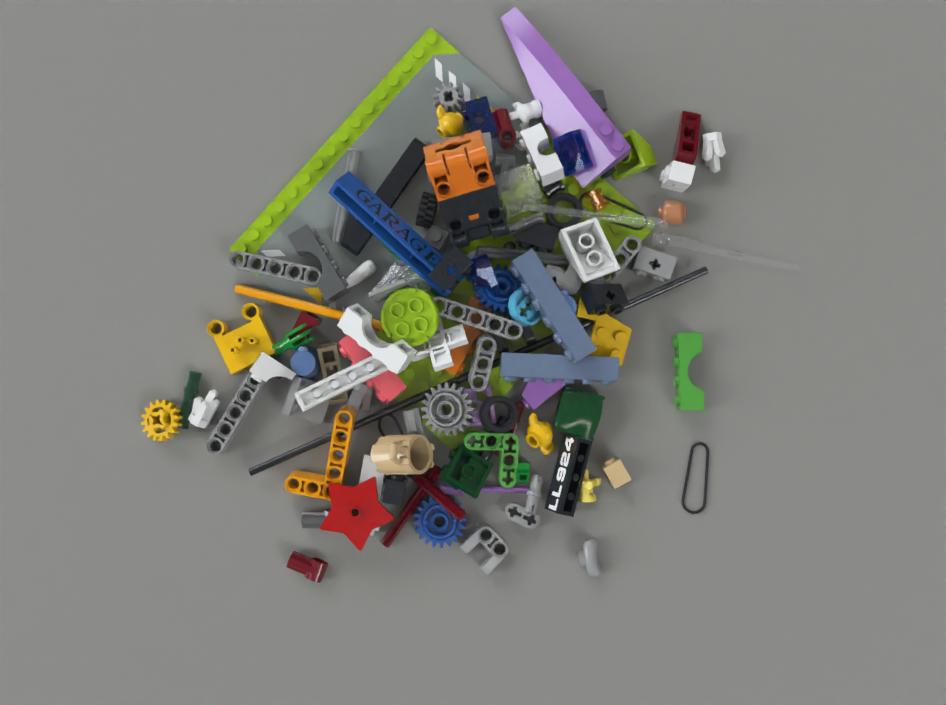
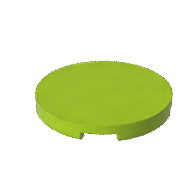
[381,288,439,347]

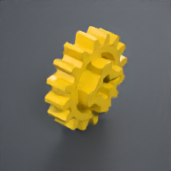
[141,399,183,441]

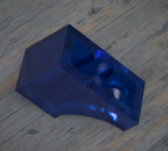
[466,254,501,298]

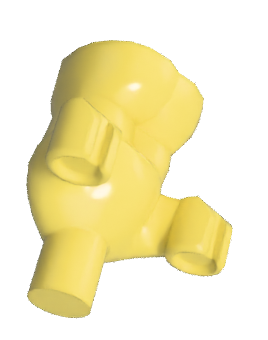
[578,469,601,502]

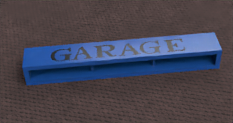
[328,171,465,298]

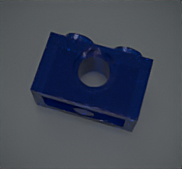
[462,96,498,139]
[552,129,593,177]

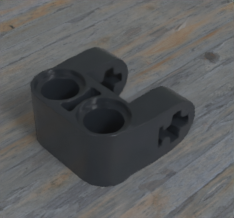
[490,313,537,354]

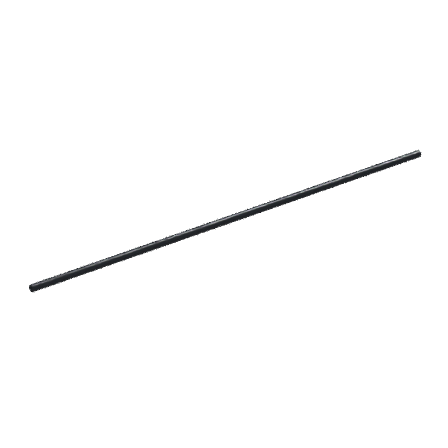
[248,266,708,476]

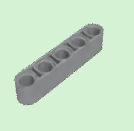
[228,251,322,286]
[433,296,523,341]
[206,372,267,455]

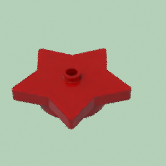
[320,476,395,551]

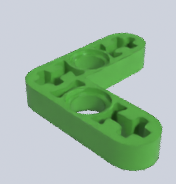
[462,431,519,488]

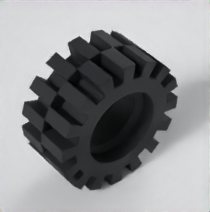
[416,191,438,229]

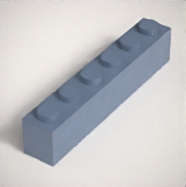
[510,248,597,364]
[499,352,619,386]

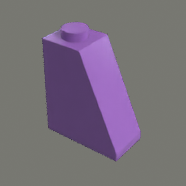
[521,351,566,410]

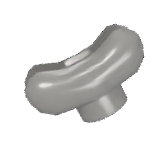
[577,538,602,576]

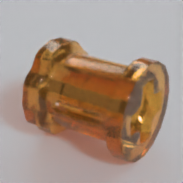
[585,187,609,213]

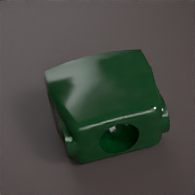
[552,386,605,441]

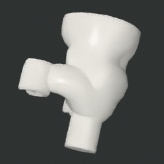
[509,100,542,130]

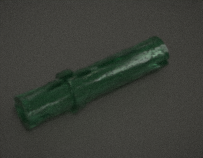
[178,371,202,429]

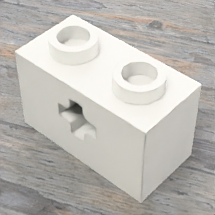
[659,160,696,193]

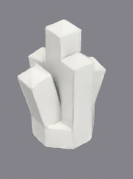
[702,132,726,173]
[188,390,220,429]

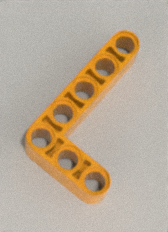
[285,405,356,501]

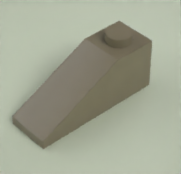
[317,341,348,405]

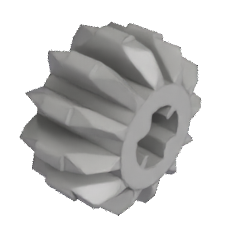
[432,82,465,113]

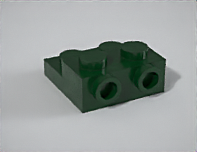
[439,445,494,499]

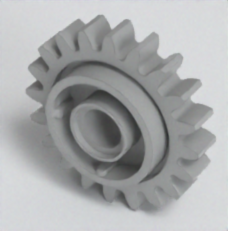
[421,382,475,436]

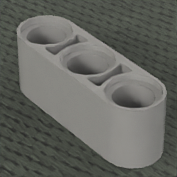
[599,236,641,284]
[468,333,497,391]

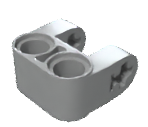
[459,524,509,575]

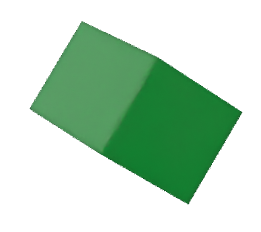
[517,462,530,482]

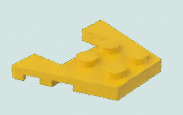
[575,298,632,366]

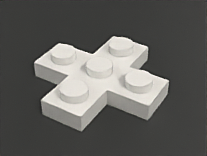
[412,316,468,372]

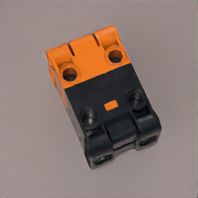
[423,129,511,249]

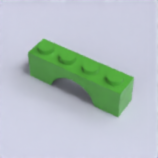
[672,332,705,411]

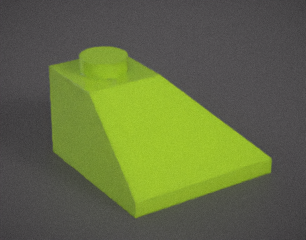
[611,129,658,181]

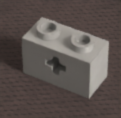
[631,246,677,283]

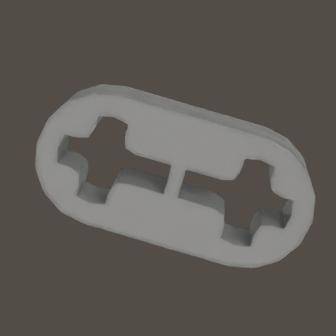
[505,502,540,529]

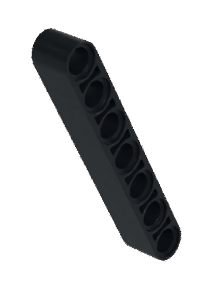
[341,138,427,256]

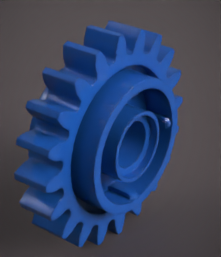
[472,263,522,316]
[413,494,467,548]

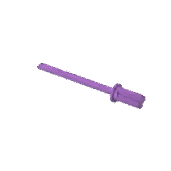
[440,483,530,497]

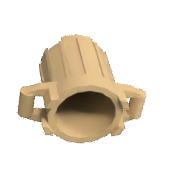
[371,434,435,475]

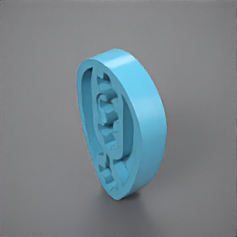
[508,287,542,327]

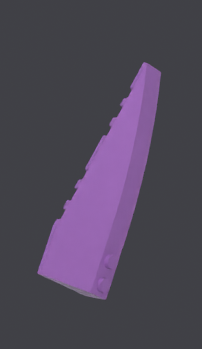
[500,6,631,189]

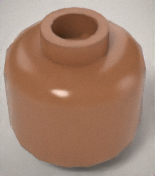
[659,200,687,225]

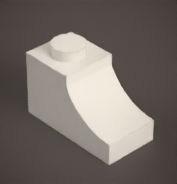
[249,351,296,383]

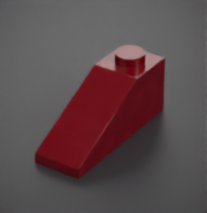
[672,111,701,165]

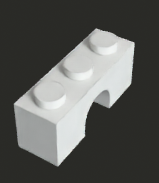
[519,123,564,187]

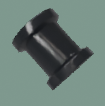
[540,180,565,200]

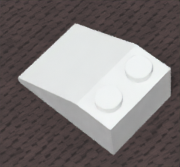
[557,217,620,283]

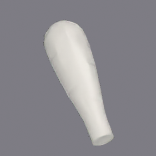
[346,260,377,289]

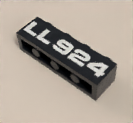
[544,434,593,517]

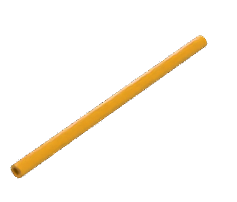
[235,284,384,331]

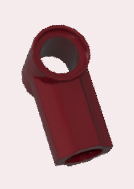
[491,108,516,150]
[286,551,328,583]

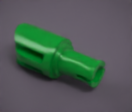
[272,323,315,355]

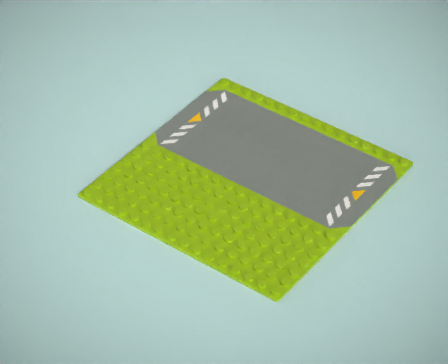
[230,28,655,450]

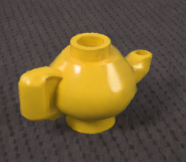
[436,105,468,138]
[526,413,555,455]

